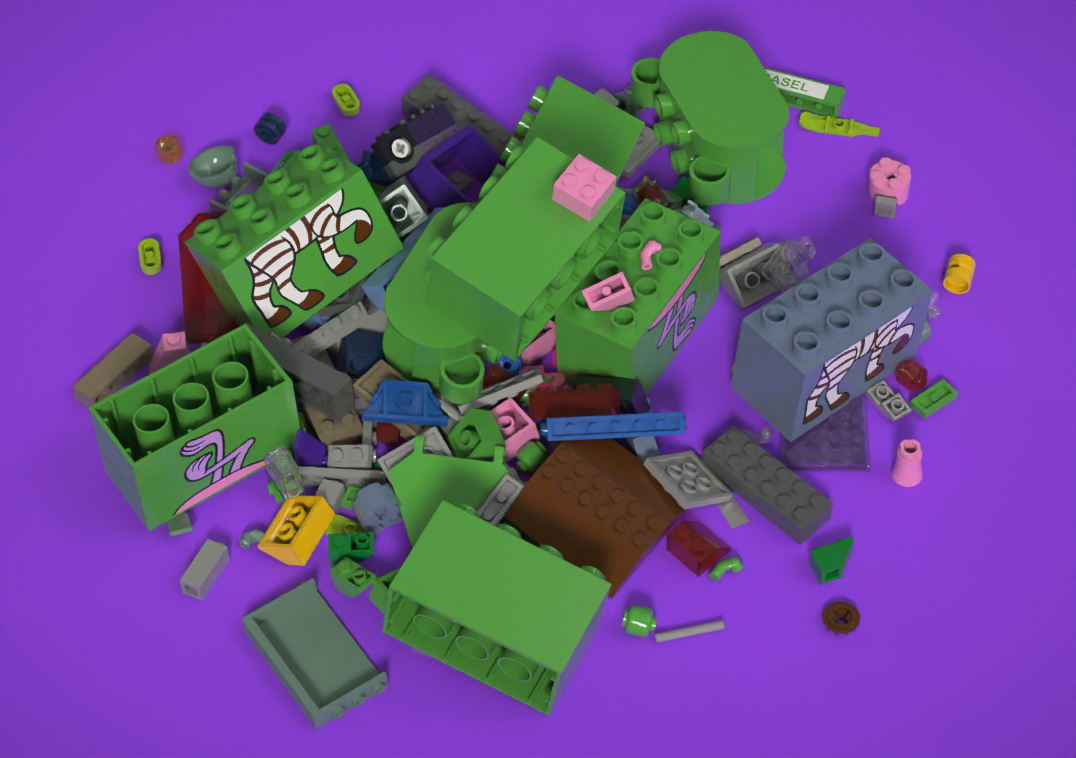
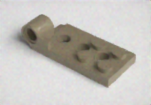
[352,359,447,441]

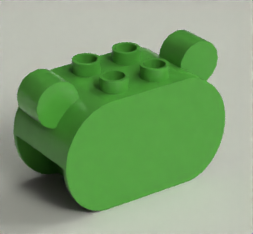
[631,31,789,206]
[383,202,503,404]

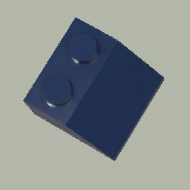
[335,330,388,376]

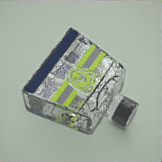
[264,446,305,501]

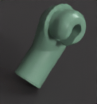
[239,529,265,549]

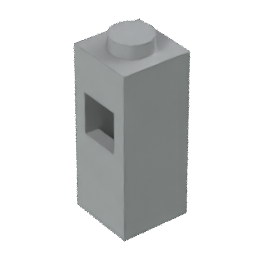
[180,539,230,601]

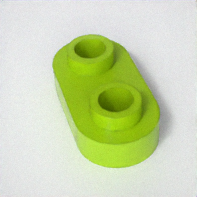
[332,84,361,116]
[138,238,162,275]

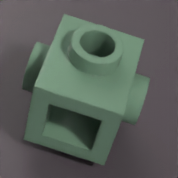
[614,87,646,117]

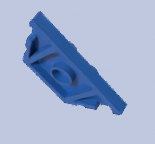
[362,380,448,426]

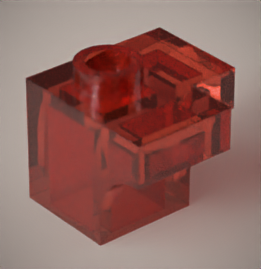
[376,422,401,444]

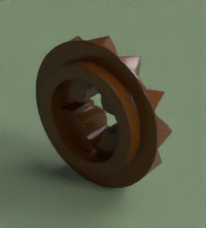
[823,602,860,635]

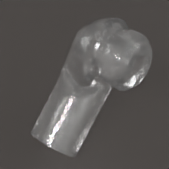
[927,291,941,319]
[741,427,773,444]

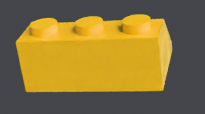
[257,495,336,566]

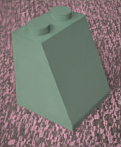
[377,176,429,238]

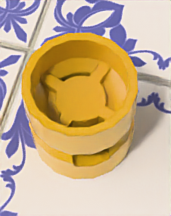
[943,254,976,294]

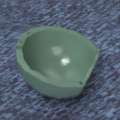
[188,146,238,188]

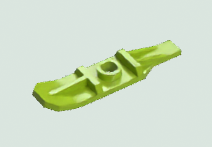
[799,111,880,137]

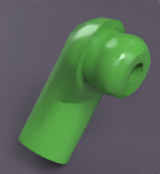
[709,557,743,581]

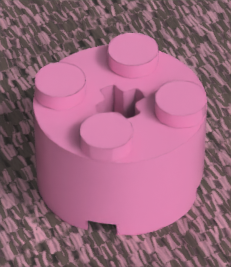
[868,157,911,205]

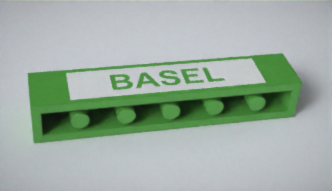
[764,67,846,118]

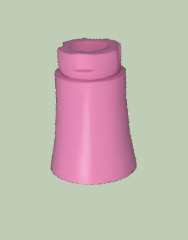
[891,439,923,487]

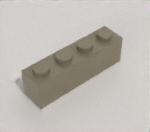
[72,333,153,408]

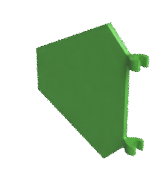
[388,436,513,548]

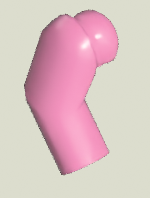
[640,240,662,270]

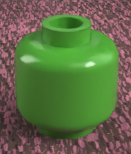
[516,441,549,474]
[622,605,657,638]

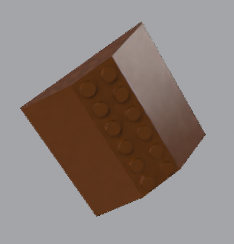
[504,438,687,599]

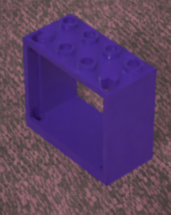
[407,124,506,210]

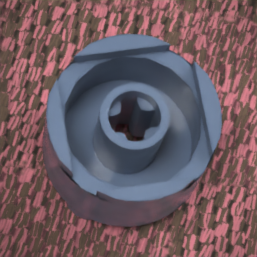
[351,482,403,536]

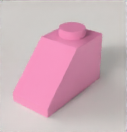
[582,272,635,311]

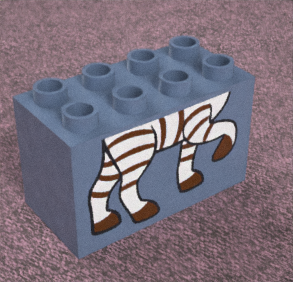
[730,238,933,442]

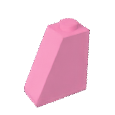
[148,331,189,375]

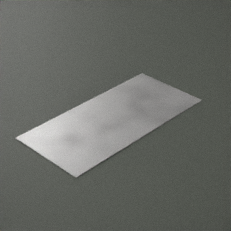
[716,496,750,529]

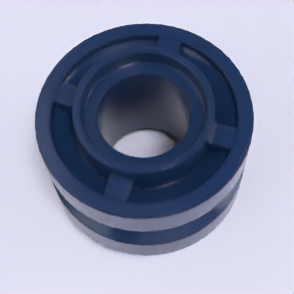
[254,113,286,145]

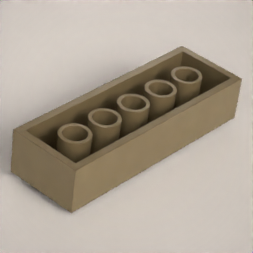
[291,334,363,454]

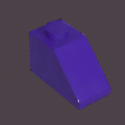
[293,430,328,470]

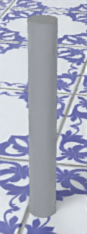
[654,620,725,643]

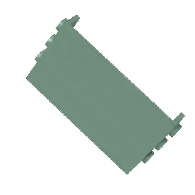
[241,578,388,729]

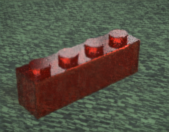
[529,383,620,419]

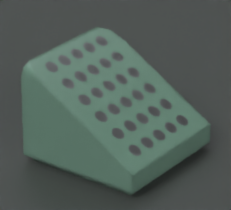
[166,513,193,537]

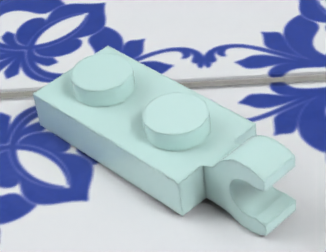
[681,200,714,226]

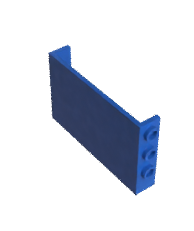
[540,411,687,441]

